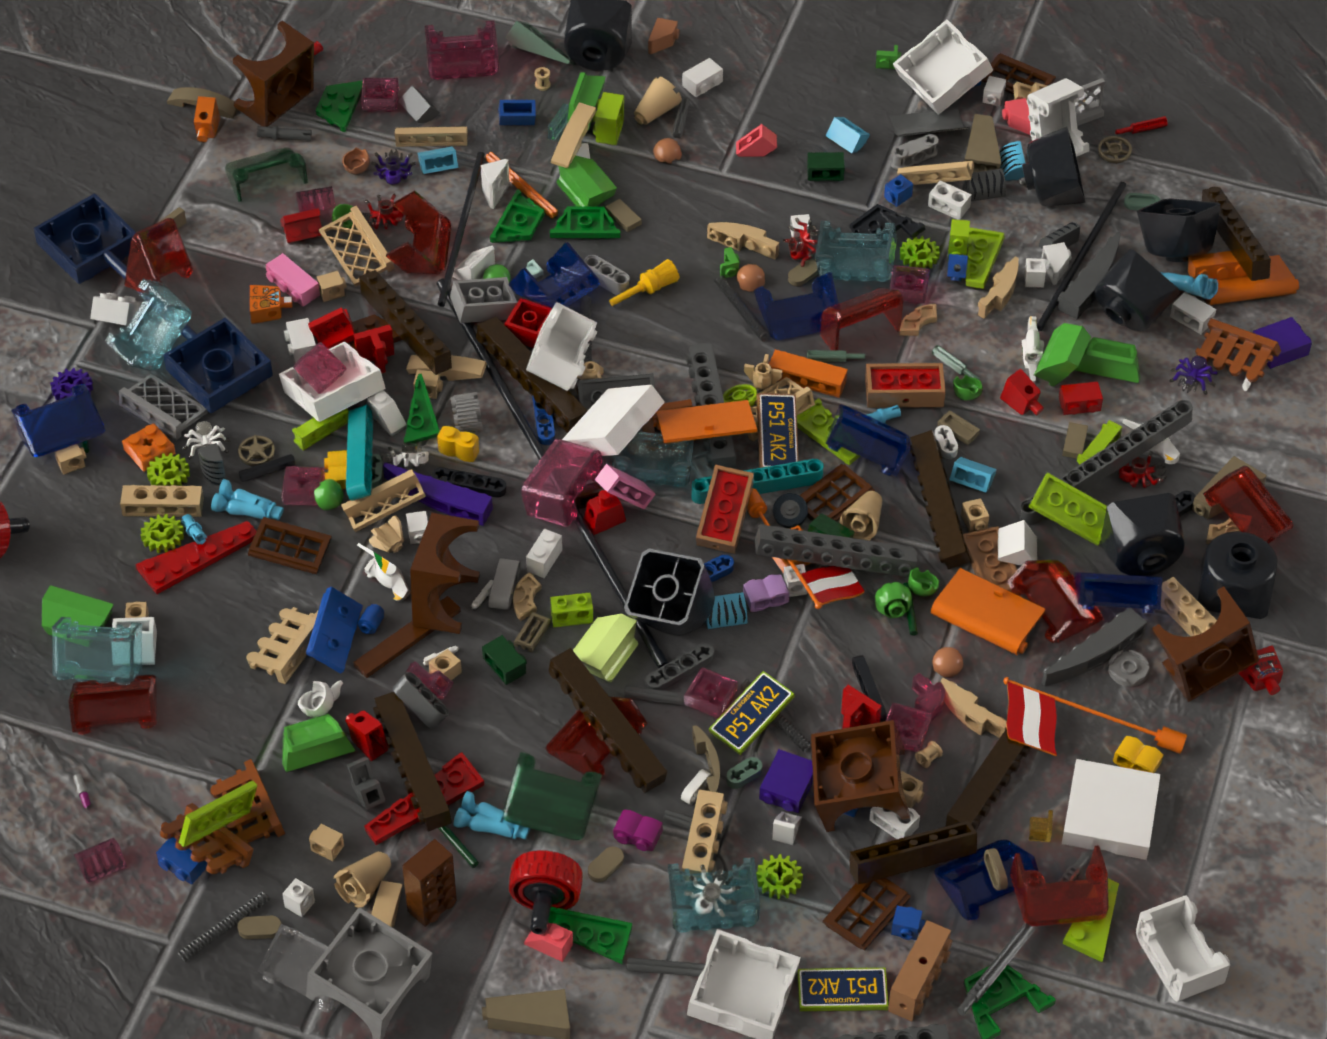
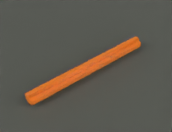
[485,152,558,219]

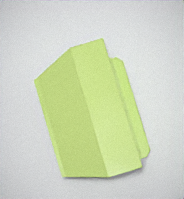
[573,613,638,682]

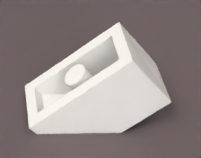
[1041,242,1072,285]
[367,390,407,436]

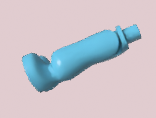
[1161,272,1218,299]
[211,479,284,521]
[453,791,531,840]

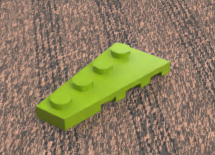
[966,228,1005,289]

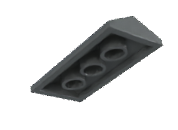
[577,373,655,411]

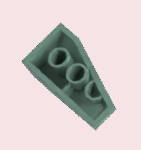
[505,21,575,65]

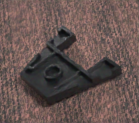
[849,204,926,271]

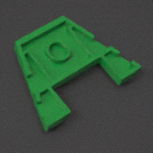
[963,965,1056,1039]

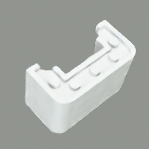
[1027,78,1089,157]
[526,302,597,391]
[1136,895,1230,1002]

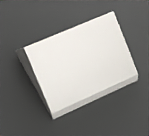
[481,159,510,209]
[452,245,495,280]
[998,520,1037,569]

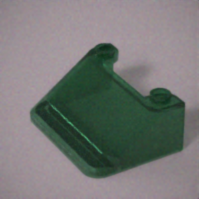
[225,147,308,202]
[503,752,602,840]

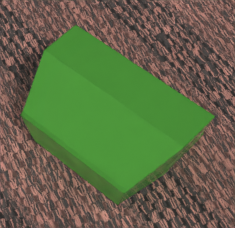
[568,72,606,130]
[556,156,617,207]
[1034,323,1091,387]
[1075,337,1140,383]
[41,585,114,647]
[282,714,355,772]

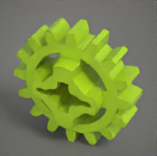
[900,236,940,271]
[147,453,190,486]
[140,514,184,553]
[756,854,803,899]

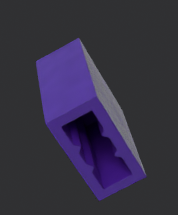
[1253,317,1312,369]
[759,749,813,813]

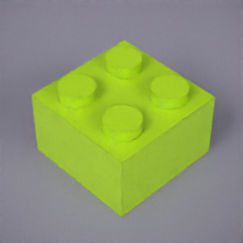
[593,92,624,145]

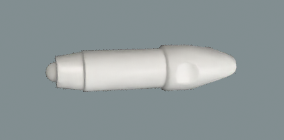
[471,580,494,609]
[423,646,459,666]

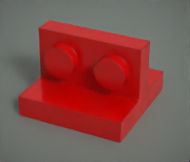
[280,208,322,244]
[308,307,356,352]
[353,324,395,373]
[841,684,882,729]

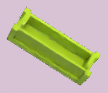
[292,408,348,451]
[1077,420,1122,465]

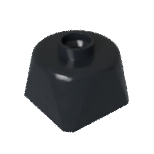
[564,0,632,71]
[1022,127,1086,206]
[1137,198,1221,262]
[1095,249,1180,331]
[1100,493,1185,577]
[1197,531,1277,619]
[624,548,715,636]

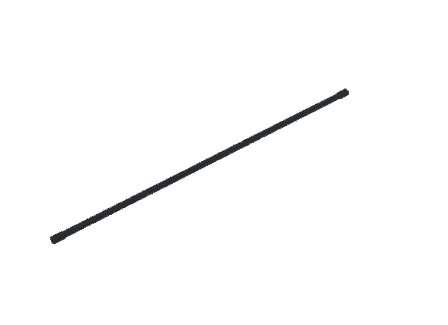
[436,278,669,669]

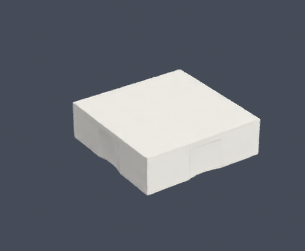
[893,20,993,115]
[279,341,386,422]
[561,385,665,458]
[1062,759,1160,860]
[687,929,801,1039]

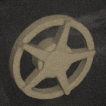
[1098,136,1132,164]
[238,435,275,466]

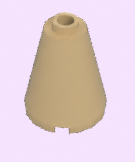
[634,77,682,125]
[840,491,882,541]
[334,851,391,908]

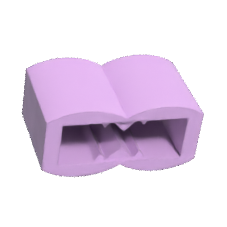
[743,575,789,612]

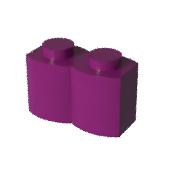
[613,809,663,851]

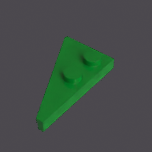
[404,373,440,446]

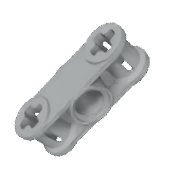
[890,134,939,170]

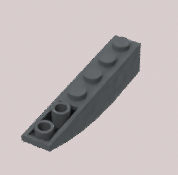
[1058,232,1121,320]
[1042,607,1147,686]

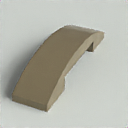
[167,87,238,119]
[692,725,720,793]

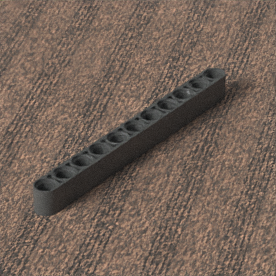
[1020,400,1193,525]

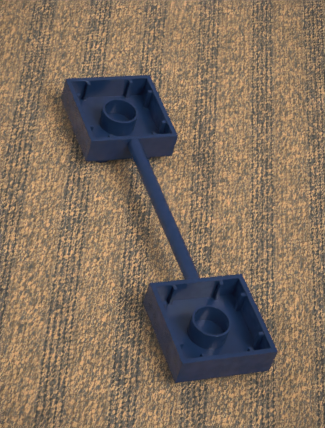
[33,193,273,414]

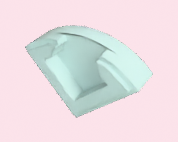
[525,259,543,282]

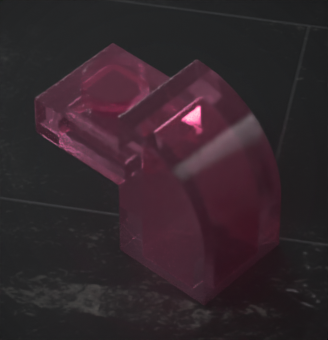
[405,662,454,700]
[912,673,945,723]

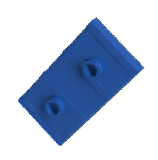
[306,587,363,674]

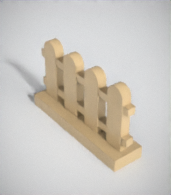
[246,607,318,684]

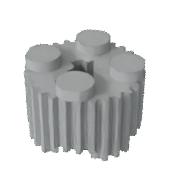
[450,392,483,432]

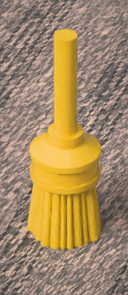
[609,259,680,306]

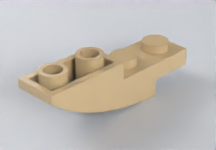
[707,222,779,259]
[978,256,1019,318]
[939,678,1006,738]

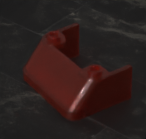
[386,191,451,275]
[820,288,904,350]
[1010,845,1109,926]

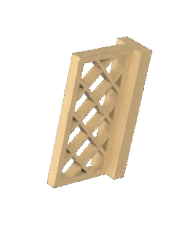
[319,205,395,287]
[748,377,815,441]

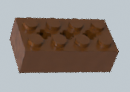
[402,839,457,927]

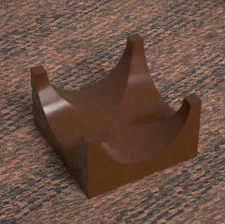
[233,20,314,127]
[410,513,480,634]
[1152,586,1259,702]
[811,720,910,832]

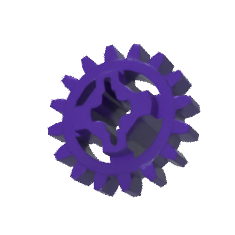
[50,368,93,405]

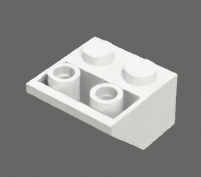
[90,293,141,325]
[112,617,157,666]

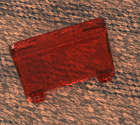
[124,218,193,296]
[1203,465,1293,545]
[1007,560,1103,643]
[69,675,157,734]
[545,697,648,780]

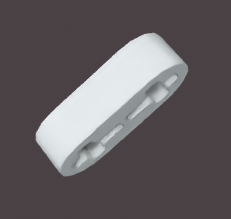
[934,425,958,459]
[681,769,712,805]

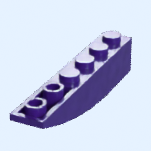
[383,462,493,526]

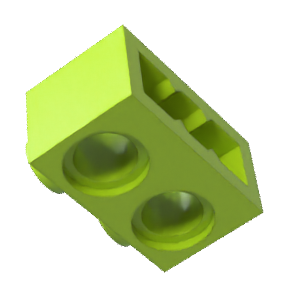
[947,219,970,260]
[550,593,593,628]

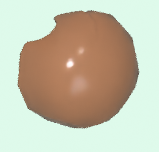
[653,138,682,164]
[342,147,370,174]
[737,264,765,292]
[932,647,963,677]

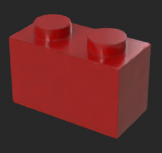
[1059,381,1103,415]

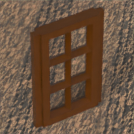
[981,53,1056,95]
[799,464,875,522]
[248,517,332,575]
[823,878,911,951]

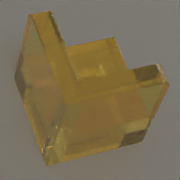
[1029,810,1053,842]

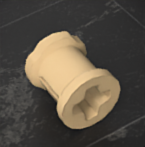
[534,67,551,91]
[915,741,943,768]

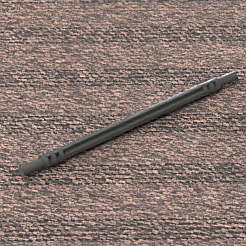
[957,853,1090,1016]

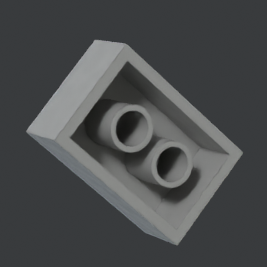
[450,277,517,323]

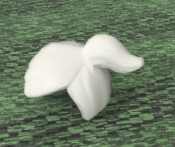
[298,680,343,718]

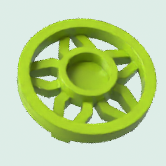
[723,384,757,406]

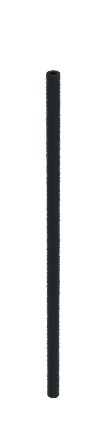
[438,152,485,307]
[1037,182,1126,331]

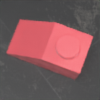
[1002,98,1031,135]
[736,124,777,157]
[524,923,573,962]

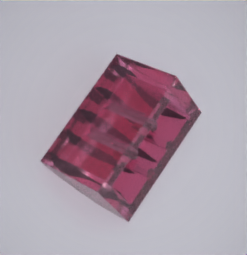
[296,186,336,212]
[74,838,127,884]

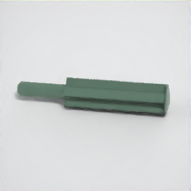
[932,345,980,380]
[807,350,865,362]

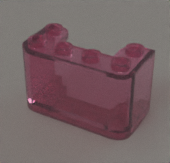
[425,20,499,80]
[522,438,604,527]

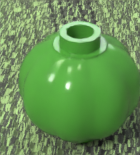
[875,582,912,618]

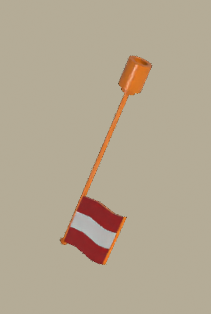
[747,488,865,609]
[1003,677,1187,756]

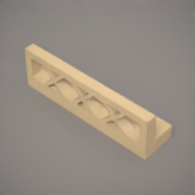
[395,127,468,147]
[897,161,974,185]
[342,469,426,532]

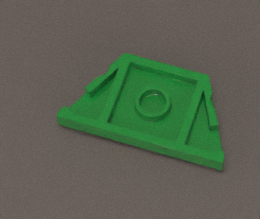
[316,80,365,132]
[490,190,544,243]
[550,206,620,238]

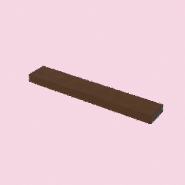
[353,596,461,678]

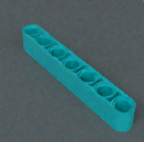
[346,405,373,501]
[691,459,824,504]

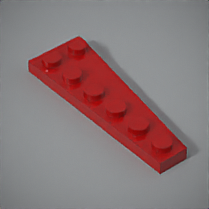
[135,521,257,594]
[364,752,484,845]

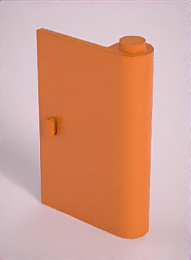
[1206,255,1299,305]
[652,400,757,443]
[931,568,1046,655]

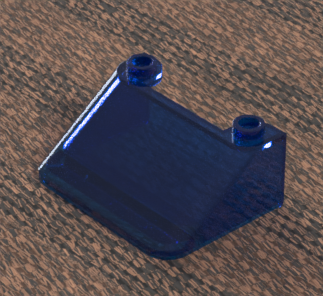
[508,242,600,309]
[754,272,842,340]
[11,384,106,457]
[826,404,910,477]
[1074,572,1162,613]
[934,840,1042,921]

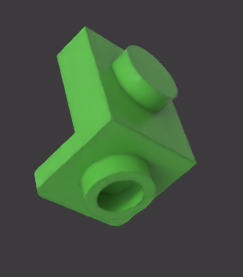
[876,45,901,69]
[720,247,740,279]

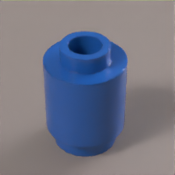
[357,604,384,634]

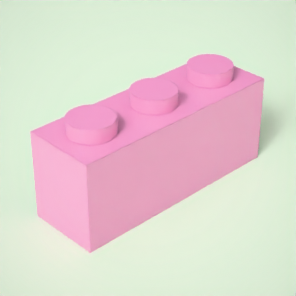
[266,253,320,307]
[595,464,656,510]

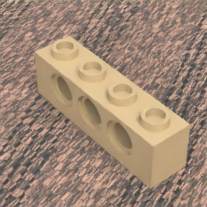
[120,485,204,517]
[1155,577,1217,636]
[682,789,728,879]

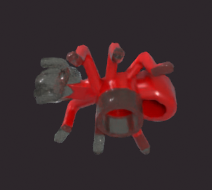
[362,193,405,230]
[783,218,819,267]
[1118,451,1167,488]

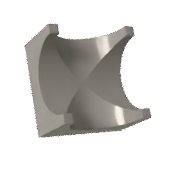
[306,907,433,1039]

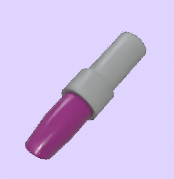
[73,774,91,809]

